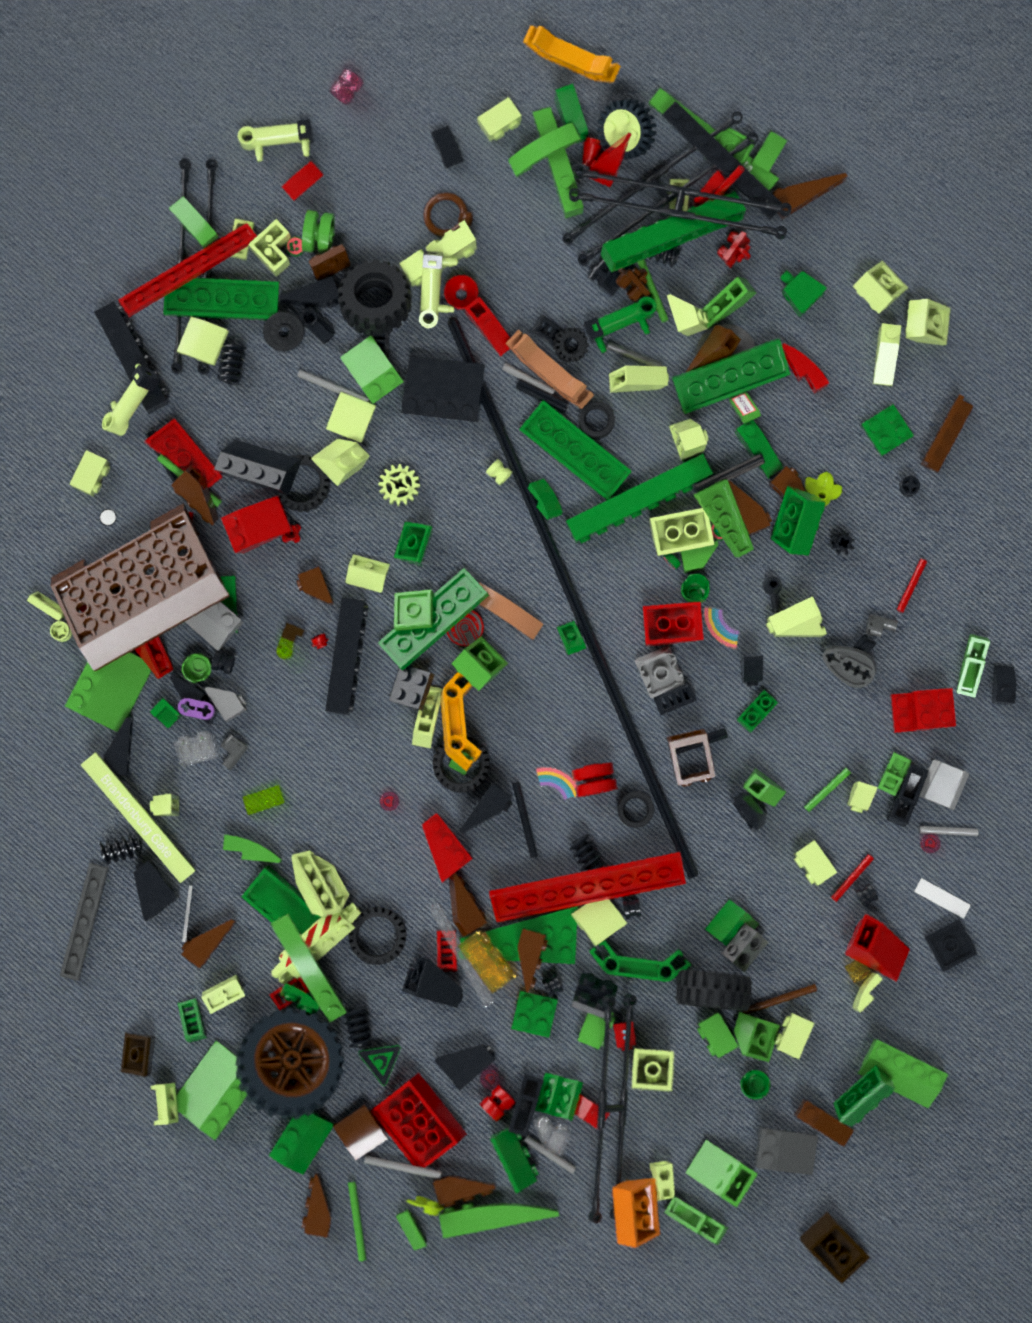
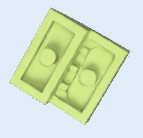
[177,317,229,366]
[326,392,376,443]
[571,900,627,946]
[853,973,883,1012]

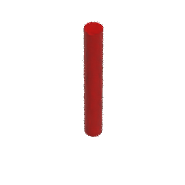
[707,165,745,201]
[896,559,927,613]
[830,854,874,902]

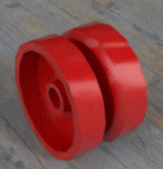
[571,762,618,798]

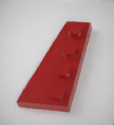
[144,418,223,489]

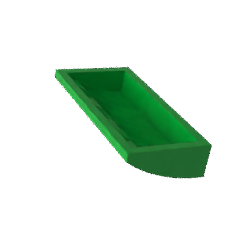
[241,865,322,935]

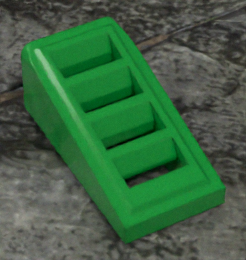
[177,998,207,1043]

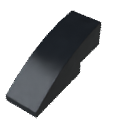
[170,674,219,725]
[887,763,929,828]
[508,1074,543,1137]

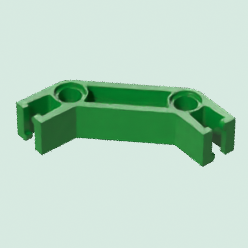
[589,940,691,982]

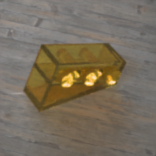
[458,930,519,994]

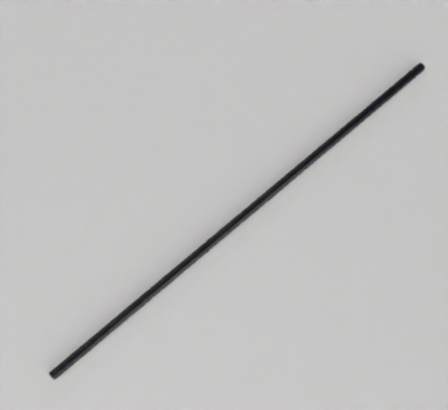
[448,319,698,879]

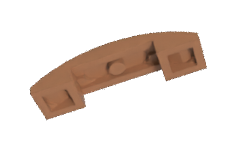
[479,583,544,640]

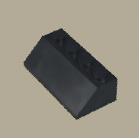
[214,439,302,496]

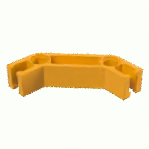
[523,26,621,83]
[440,672,482,772]

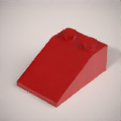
[221,496,293,554]
[642,602,704,647]

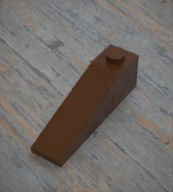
[772,173,848,220]

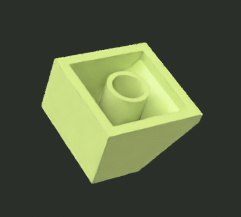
[853,261,908,313]
[667,294,709,336]
[906,299,950,345]
[312,439,370,486]

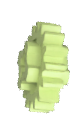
[378,464,420,506]

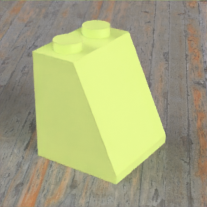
[632,1049,674,1091]

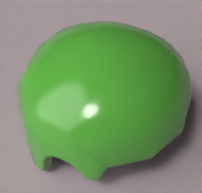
[182,653,212,683]

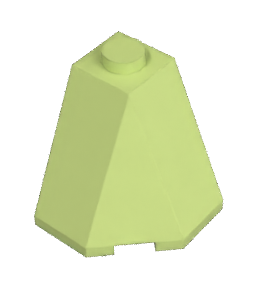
[766,596,827,637]

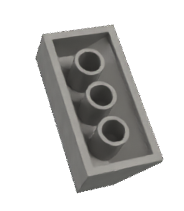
[185,602,244,651]

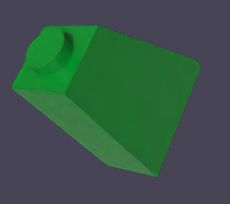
[555,84,588,143]

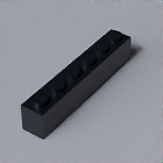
[94,301,169,414]
[325,597,369,716]

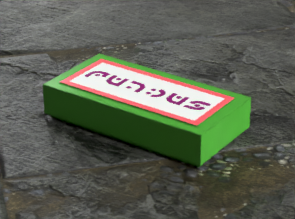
[729,391,761,423]

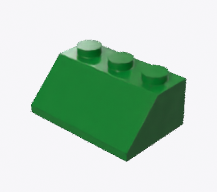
[771,486,826,556]
[833,1065,895,1126]
[269,1112,333,1175]
[490,1127,539,1193]

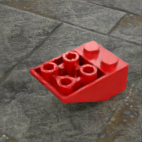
[845,914,910,981]

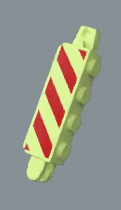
[271,903,361,984]

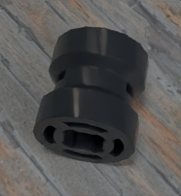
[211,651,236,675]

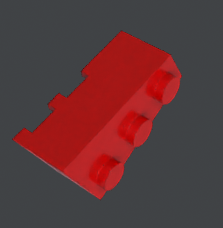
[422,813,472,883]

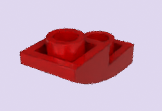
[281,161,324,201]

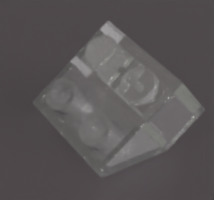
[173,731,221,767]
[533,1114,571,1156]

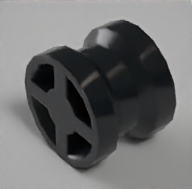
[899,476,920,497]
[853,634,876,654]
[855,883,879,908]
[622,898,641,920]
[542,974,563,998]

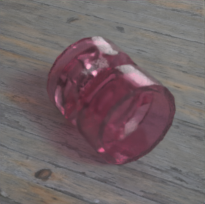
[329,69,364,105]

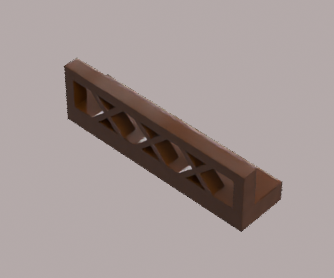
[921,394,974,473]

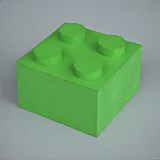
[452,636,508,691]

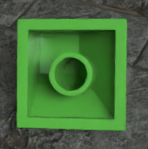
[734,1012,780,1062]

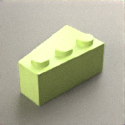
[669,419,709,461]

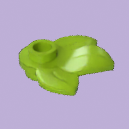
[805,472,842,506]
[406,1196,444,1216]

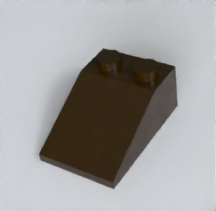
[799,1212,870,1284]

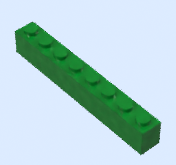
[601,192,746,273]
[566,454,713,544]

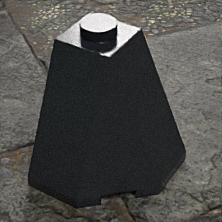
[402,956,463,1008]

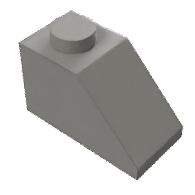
[205,687,247,722]

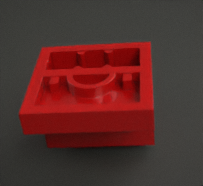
[890,688,956,733]

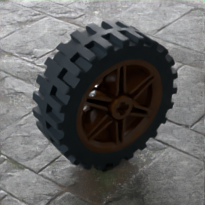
[235,1008,344,1120]

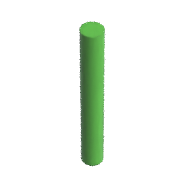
[804,768,851,812]

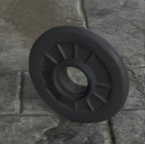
[263,311,305,351]

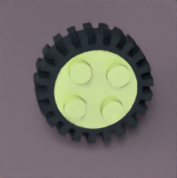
[597,98,657,160]

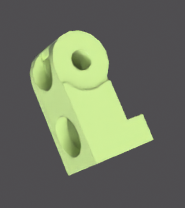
[649,1161,674,1201]

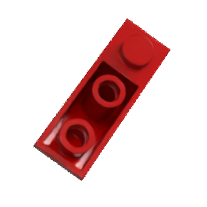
[464,297,510,357]

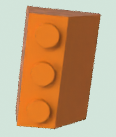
[612,1178,660,1248]

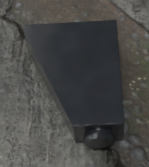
[133,860,179,921]
[434,1044,496,1090]

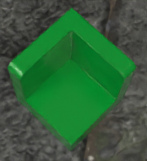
[150,698,182,728]

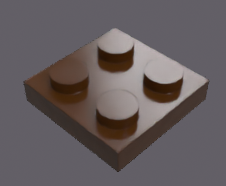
[308,244,351,281]

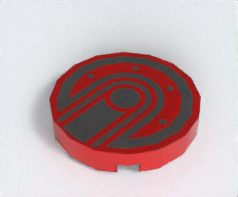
[447,610,484,647]

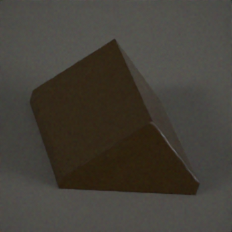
[121,1033,155,1077]

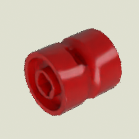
[480,1085,516,1122]

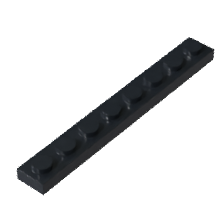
[662,101,782,220]

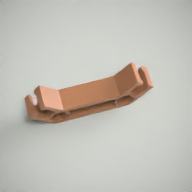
[506,330,594,409]

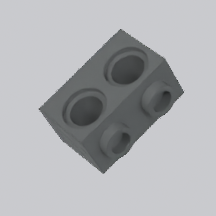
[721,923,768,973]

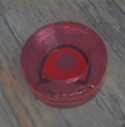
[380,792,399,811]
[920,834,940,853]
[480,1069,500,1089]

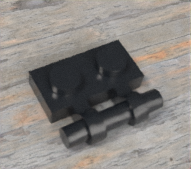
[588,257,636,297]

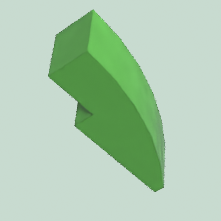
[169,197,219,249]
[956,634,990,698]
[223,834,282,863]
[664,1196,728,1245]

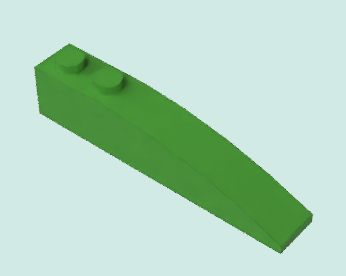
[532,107,583,219]
[271,914,347,1022]
[439,1203,559,1238]

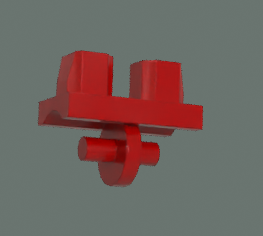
[717,231,751,268]

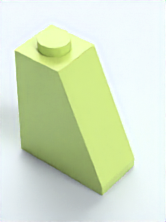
[609,366,669,393]

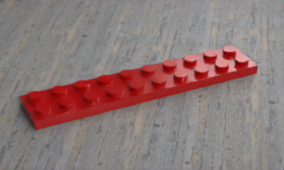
[489,852,686,922]

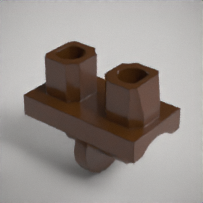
[615,267,650,302]

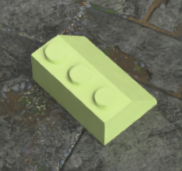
[649,508,714,556]

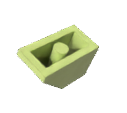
[847,782,877,813]

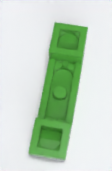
[508,123,581,177]

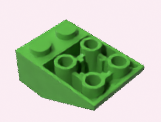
[685,1140,757,1207]

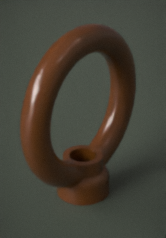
[423,193,473,237]

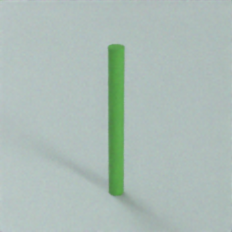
[637,260,669,323]
[157,454,222,507]
[348,1181,366,1261]

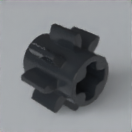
[831,532,855,556]

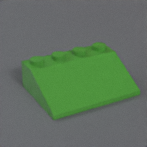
[65,652,151,732]
[176,1040,247,1140]

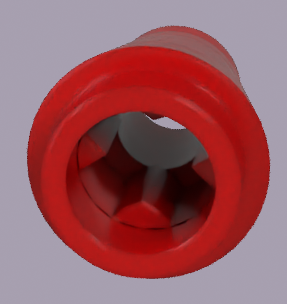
[582,138,602,167]

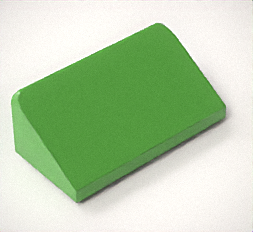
[396,1209,427,1250]

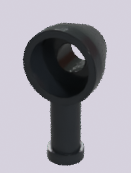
[763,576,782,612]

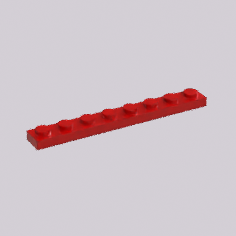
[118,223,257,317]

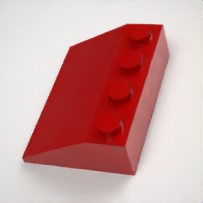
[371,1072,467,1168]

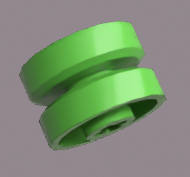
[302,210,335,254]

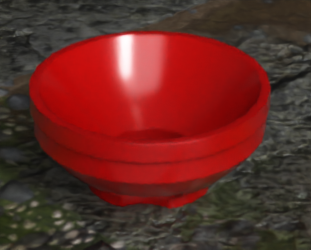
[444,275,478,310]

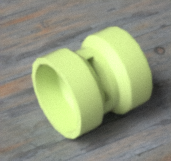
[486,459,512,485]
[50,621,72,642]

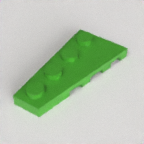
[694,479,754,557]

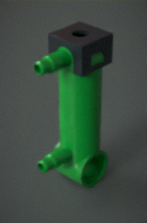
[584,297,657,353]

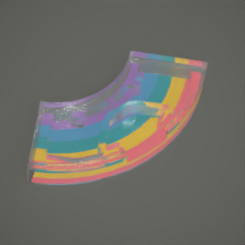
[704,606,740,650]
[535,767,578,800]

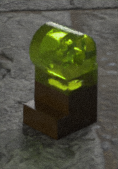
[276,623,306,660]

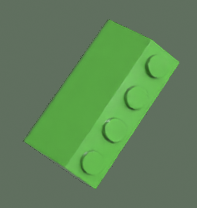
[858,1038,948,1108]

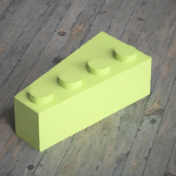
[399,221,477,287]

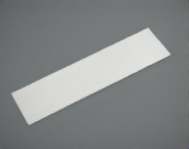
[914,878,971,919]
[182,885,192,942]

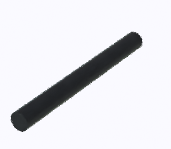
[512,782,538,858]

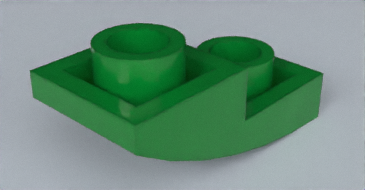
[528,479,563,520]
[737,690,778,733]
[280,983,319,1015]

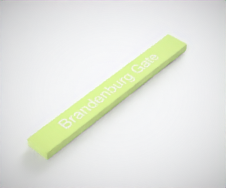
[81,752,196,883]

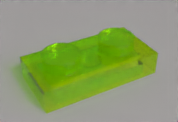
[242,785,285,816]

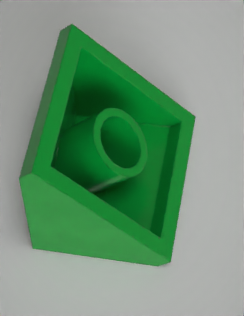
[394,522,433,567]
[705,899,759,947]

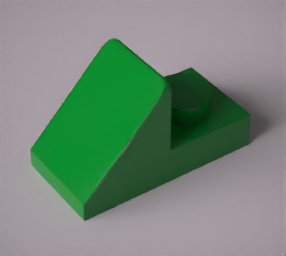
[557,621,586,655]

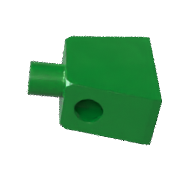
[780,270,827,317]

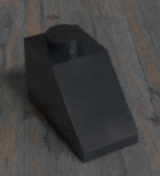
[740,656,763,686]
[992,665,1016,705]

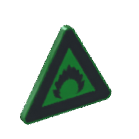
[358,1045,401,1086]

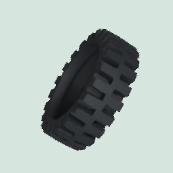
[275,454,330,512]
[433,736,490,793]
[348,907,406,965]

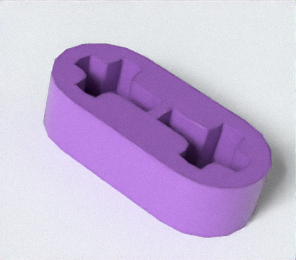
[178,698,215,720]

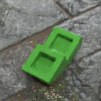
[752,131,787,174]
[878,752,912,796]

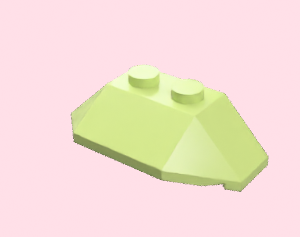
[291,850,349,917]

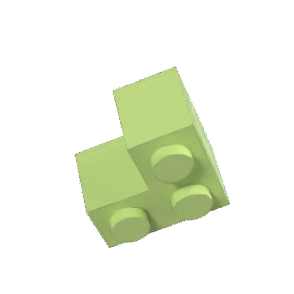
[248,219,291,277]

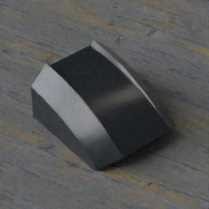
[730,792,767,832]

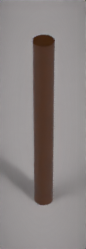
[742,984,817,1014]

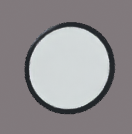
[99,509,117,526]

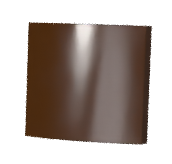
[333,1104,388,1160]

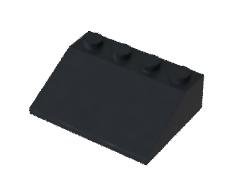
[401,355,485,422]

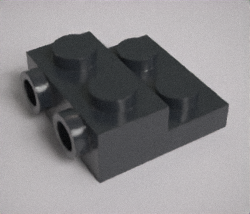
[571,972,618,1019]

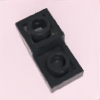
[430,126,464,168]

